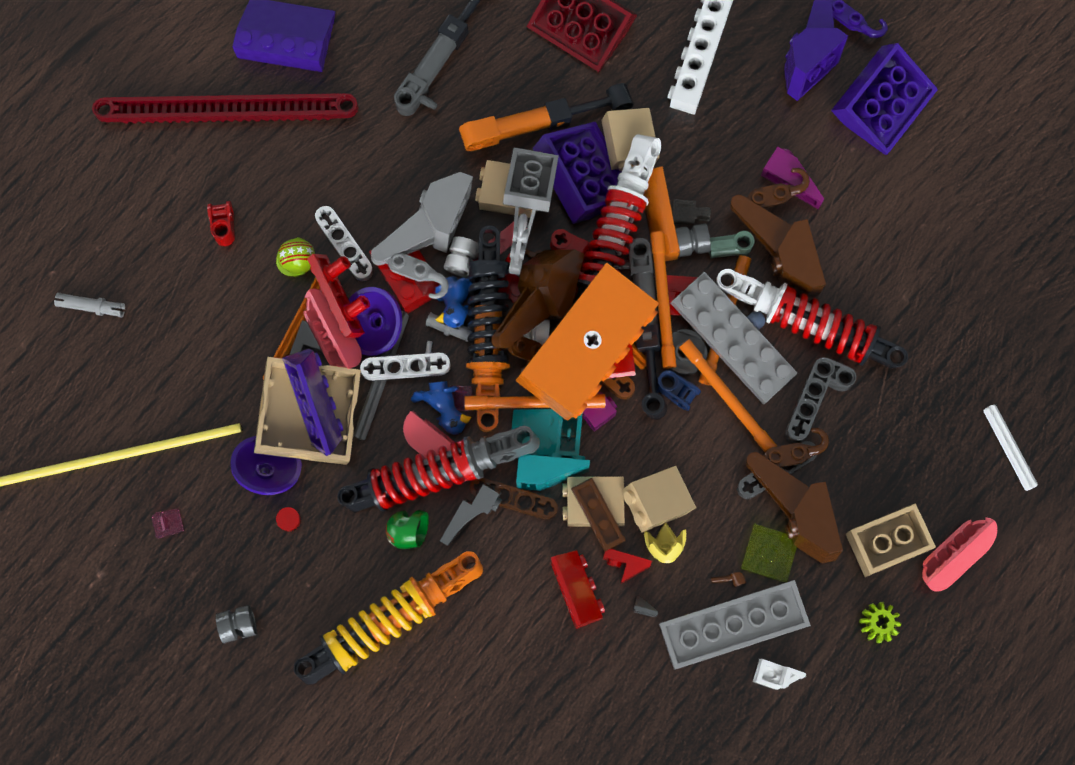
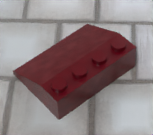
[526,0,637,72]

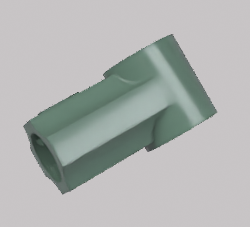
[709,231,754,258]

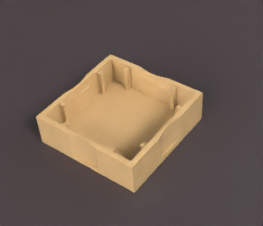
[254,357,361,465]

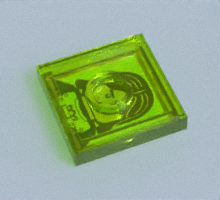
[741,524,797,583]

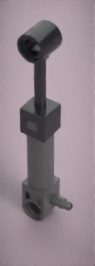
[394,0,481,116]
[613,238,667,420]

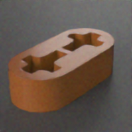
[600,376,635,399]

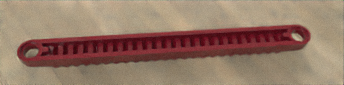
[92,93,358,124]

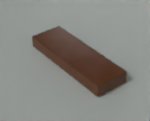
[571,478,626,552]

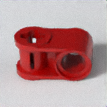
[207,201,235,246]
[550,229,590,264]

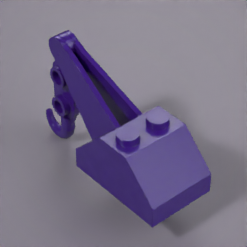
[784,0,888,101]

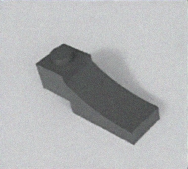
[440,483,502,546]

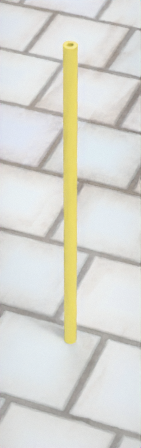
[0,423,242,486]

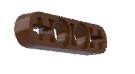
[470,478,558,520]

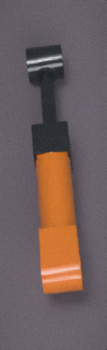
[459,83,634,151]

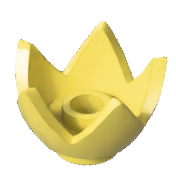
[644,523,686,563]

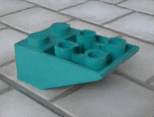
[511,409,583,458]
[516,452,590,491]

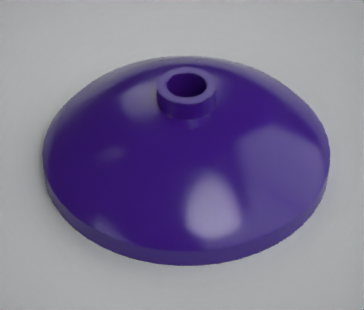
[349,287,402,356]
[230,436,302,495]

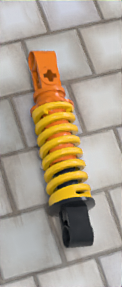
[294,551,483,685]

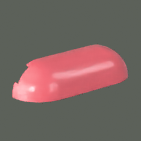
[304,289,362,369]
[403,411,468,481]
[922,517,997,591]

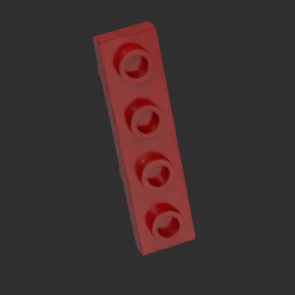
[307,254,370,338]

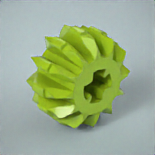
[859,602,901,643]

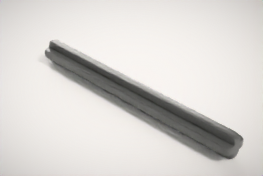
[354,311,409,440]

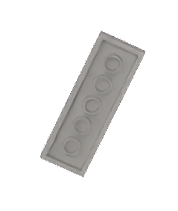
[671,272,797,404]
[659,580,811,670]

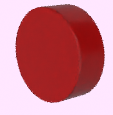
[276,507,301,531]

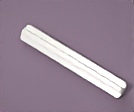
[984,405,1038,491]

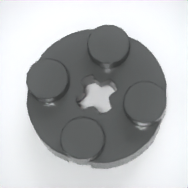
[661,329,707,376]

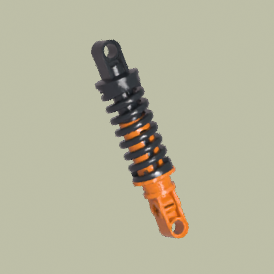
[466,225,510,432]

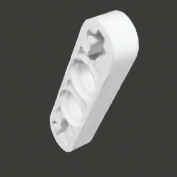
[315,206,373,281]
[360,353,451,380]

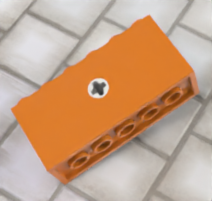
[515,263,659,421]

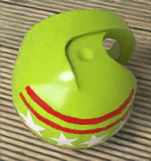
[276,237,315,277]

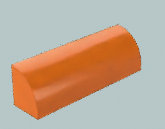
[643,166,680,261]

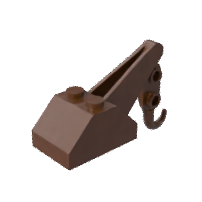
[730,168,826,298]
[492,249,584,361]
[746,428,843,563]

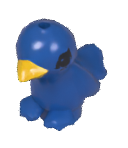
[435,277,473,328]
[411,381,471,435]

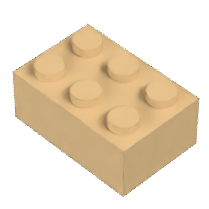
[846,504,936,577]

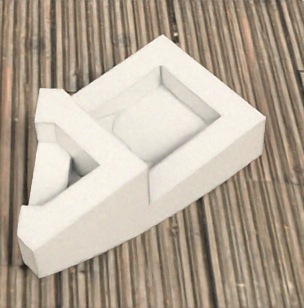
[753,659,806,690]

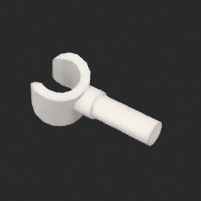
[418,341,433,371]

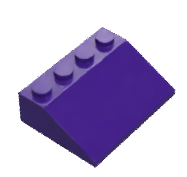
[232,0,336,72]
[831,43,938,155]
[533,122,622,224]
[282,349,344,456]

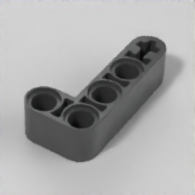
[785,357,856,444]

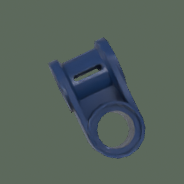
[657,370,701,411]

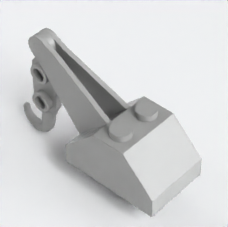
[503,148,559,275]
[371,172,473,299]

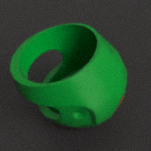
[385,510,429,549]

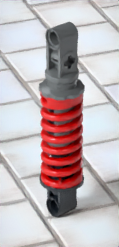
[337,426,540,512]

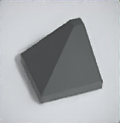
[633,596,658,618]

